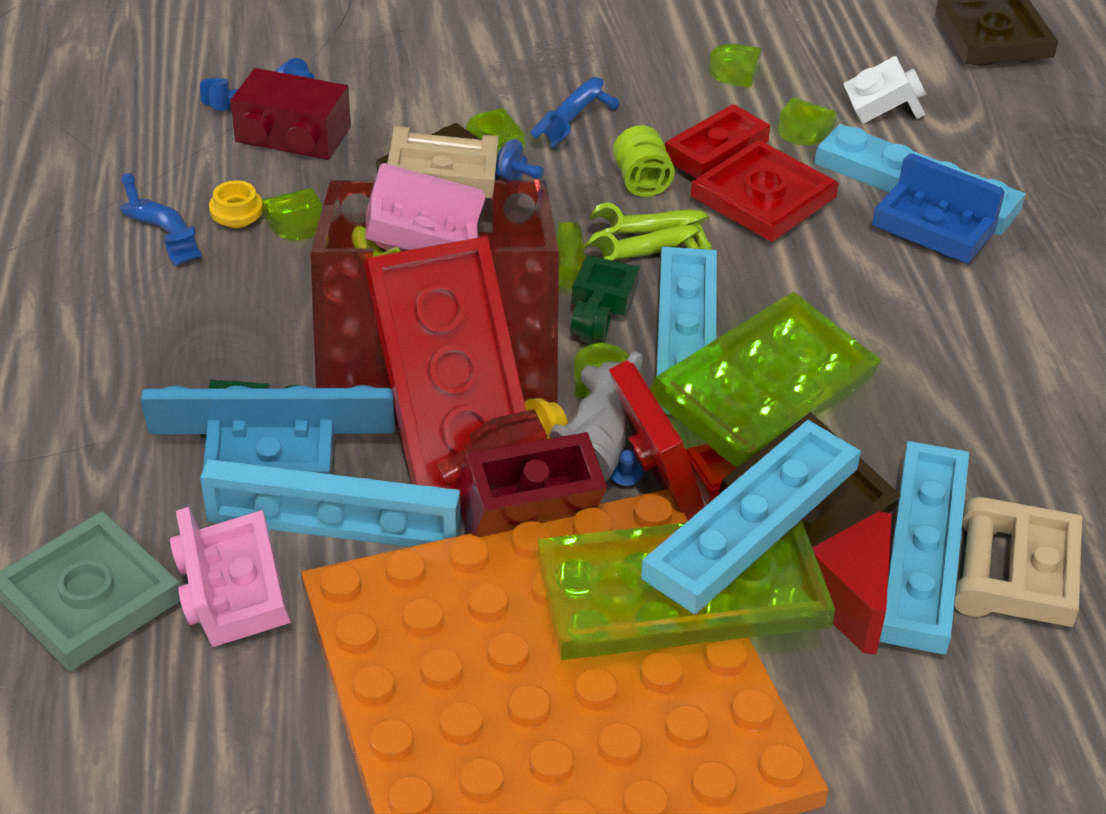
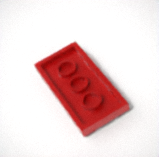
[364,236,533,489]

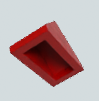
[801,511,892,655]

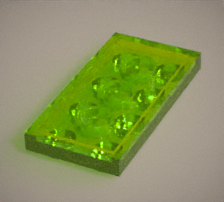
[650,291,882,468]
[537,520,835,660]

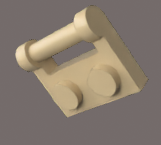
[387,126,499,198]
[954,497,1082,627]

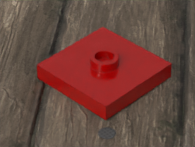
[691,139,839,242]
[608,360,705,521]

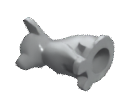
[549,351,643,482]

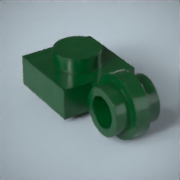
[570,255,640,344]

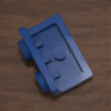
[872,153,1005,264]

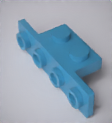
[141,385,395,474]

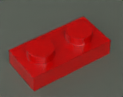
[665,104,771,179]

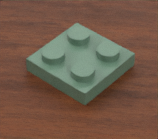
[0,511,181,672]

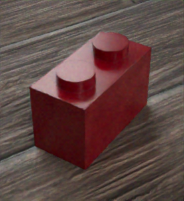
[230,68,351,160]
[454,432,607,538]

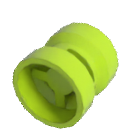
[613,125,675,197]

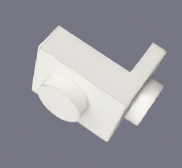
[843,56,926,124]

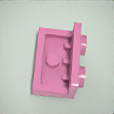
[365,163,485,251]
[170,507,291,647]

